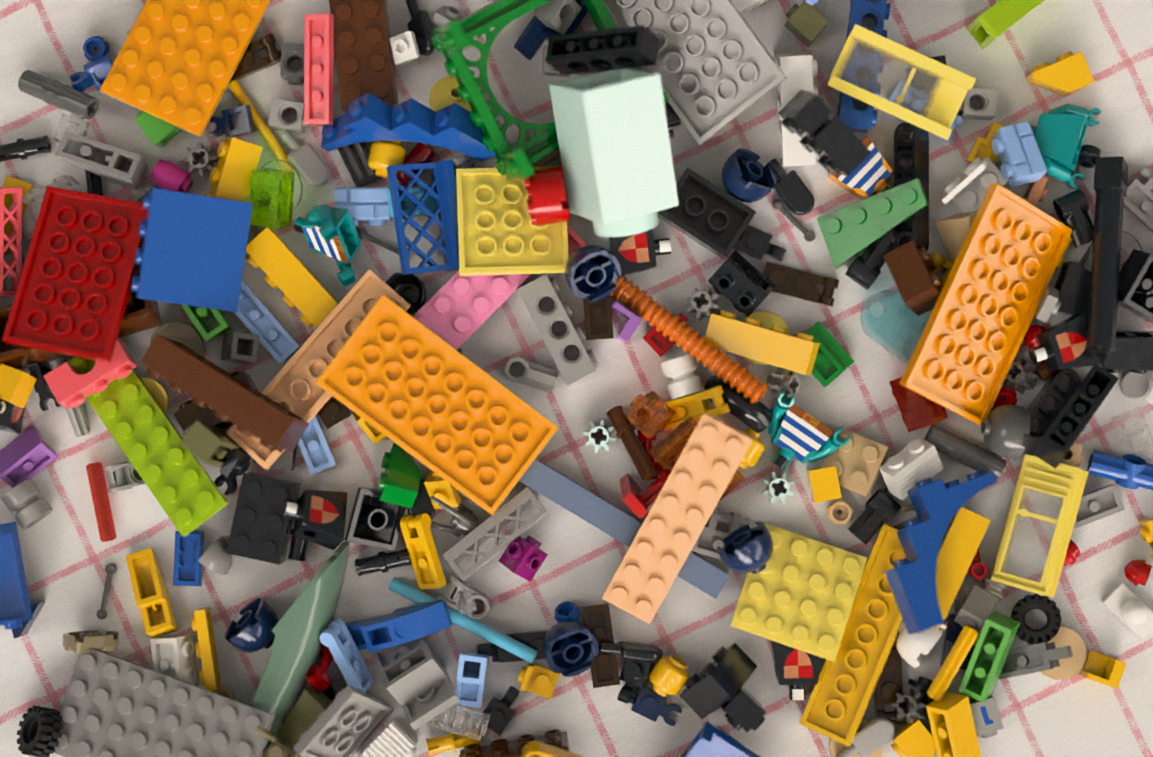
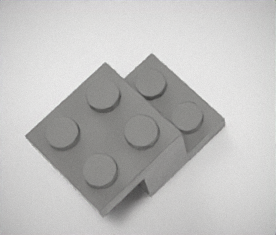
[371,637,460,730]

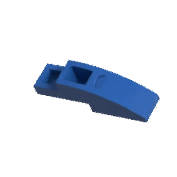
[345,599,453,652]

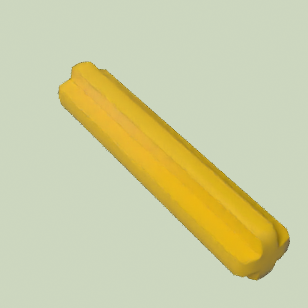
[927,625,978,701]

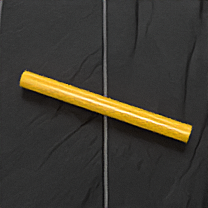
[228,80,295,174]

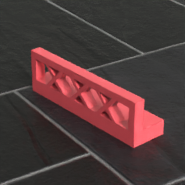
[304,14,334,127]
[0,187,22,297]

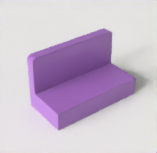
[611,301,642,344]
[0,425,58,488]

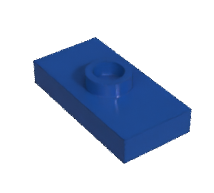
[173,531,204,587]

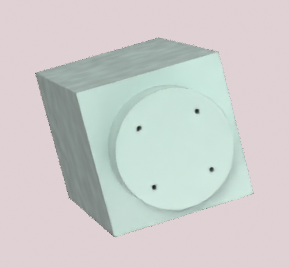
[549,68,679,237]

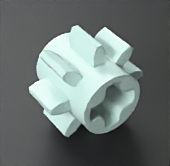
[583,420,617,453]
[761,471,795,504]

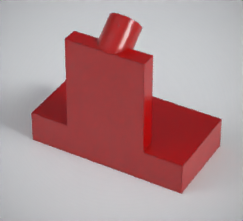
[619,469,671,518]

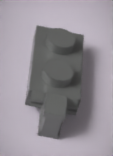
[999,642,1073,680]

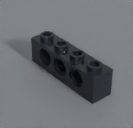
[545,25,660,75]
[1032,365,1119,469]

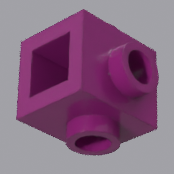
[498,535,548,582]

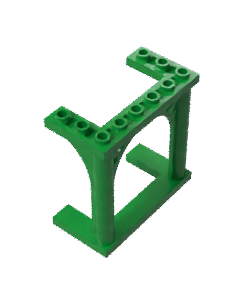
[431,0,669,179]

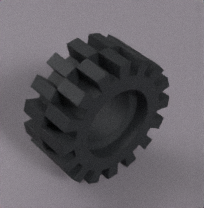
[1011,594,1061,645]
[17,705,63,757]

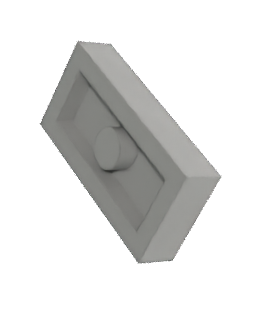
[1073,484,1125,529]

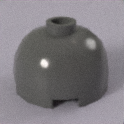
[981,404,1031,460]

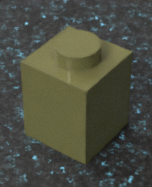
[784,1,829,47]

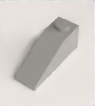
[55,130,148,191]

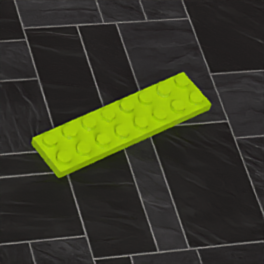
[68,356,229,537]

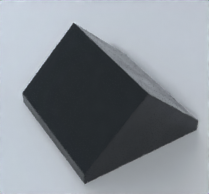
[345,487,406,551]

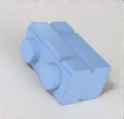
[991,121,1047,187]
[335,187,392,227]

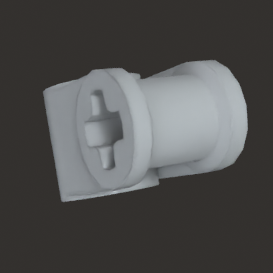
[103,462,145,493]
[438,575,491,619]

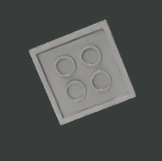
[293,685,393,757]

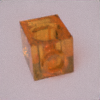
[626,391,676,439]

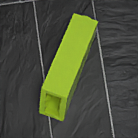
[966,0,1045,49]

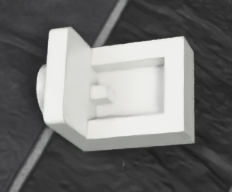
[389,31,422,66]

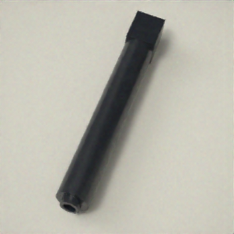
[1086,156,1128,357]

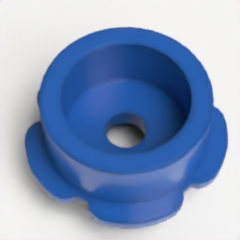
[83,36,110,61]
[554,602,581,623]

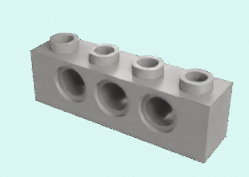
[517,274,598,386]

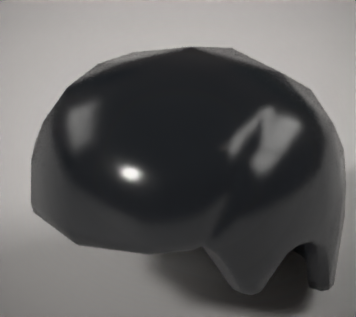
[385,273,427,313]

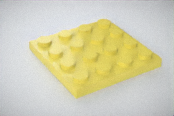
[456,166,569,276]
[730,523,867,662]

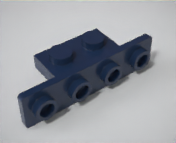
[514,0,589,60]

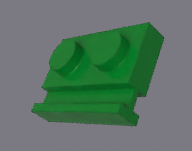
[804,321,854,388]

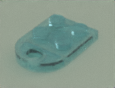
[860,290,931,365]

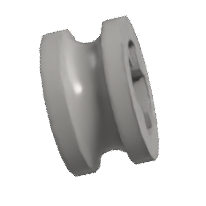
[982,578,1007,599]

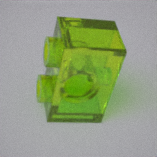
[250,168,295,229]

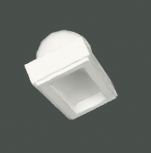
[1101,582,1153,640]

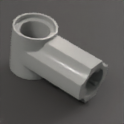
[504,357,559,393]

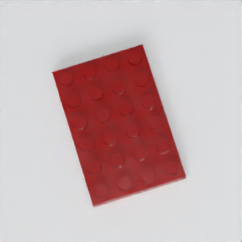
[2,186,147,363]

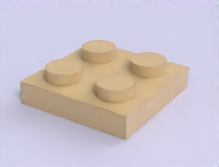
[821,429,890,498]

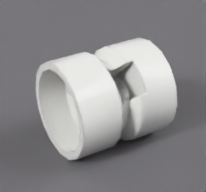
[660,354,704,400]

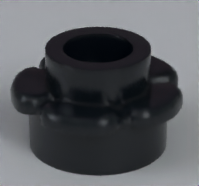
[1078,145,1101,168]

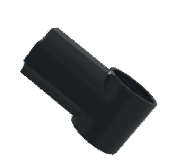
[1053,189,1094,248]
[845,236,895,290]
[848,488,901,544]

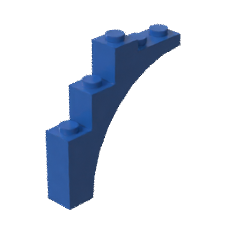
[321,93,495,162]
[885,470,997,634]

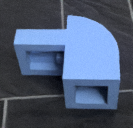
[456,651,488,708]

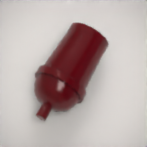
[396,142,435,186]

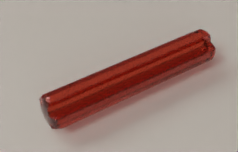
[86,462,117,542]

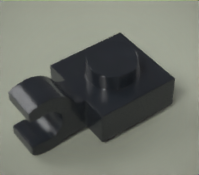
[737,225,787,261]
[28,364,62,411]
[214,448,252,496]
[618,658,655,704]
[478,686,520,735]

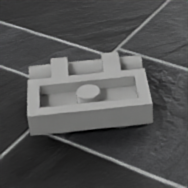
[1123,165,1153,233]
[691,507,749,560]

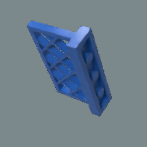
[387,160,459,275]

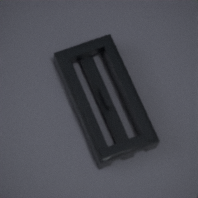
[338,142,381,187]

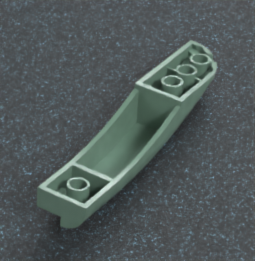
[250,541,350,751]

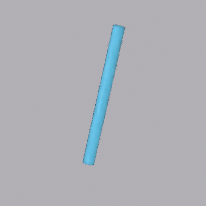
[388,577,538,664]

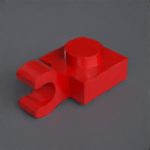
[642,312,689,357]

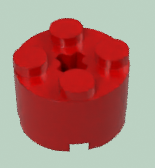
[524,166,570,226]

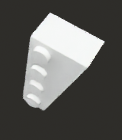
[773,51,819,166]

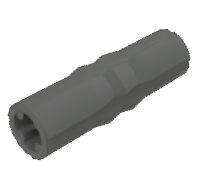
[18,70,99,119]
[924,424,1006,480]

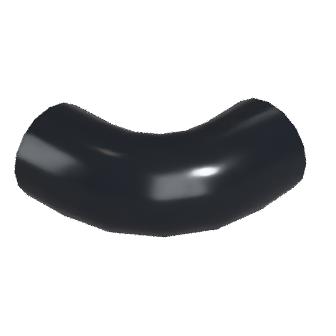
[704,376,773,432]

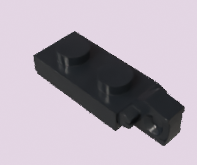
[477,630,549,663]

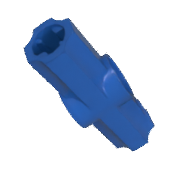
[1087,449,1153,490]

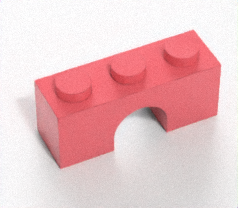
[43,336,138,408]

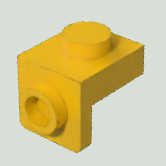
[424,470,462,509]

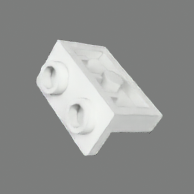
[150,634,198,686]

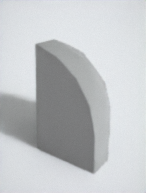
[198,537,232,575]

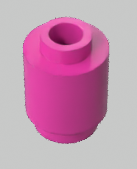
[150,159,193,193]

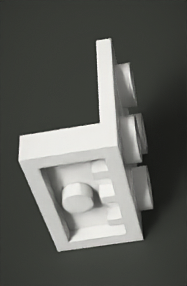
[942,155,1008,213]

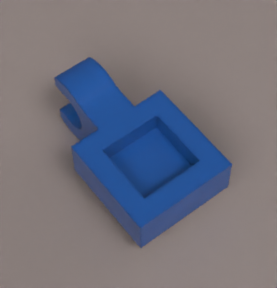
[70,54,113,92]

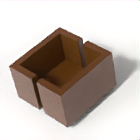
[883,240,945,316]

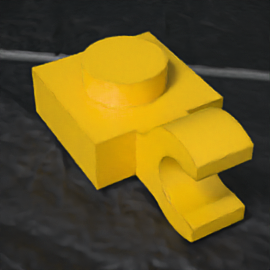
[966,122,1004,163]

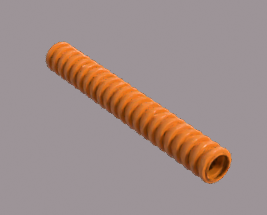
[609,275,768,404]

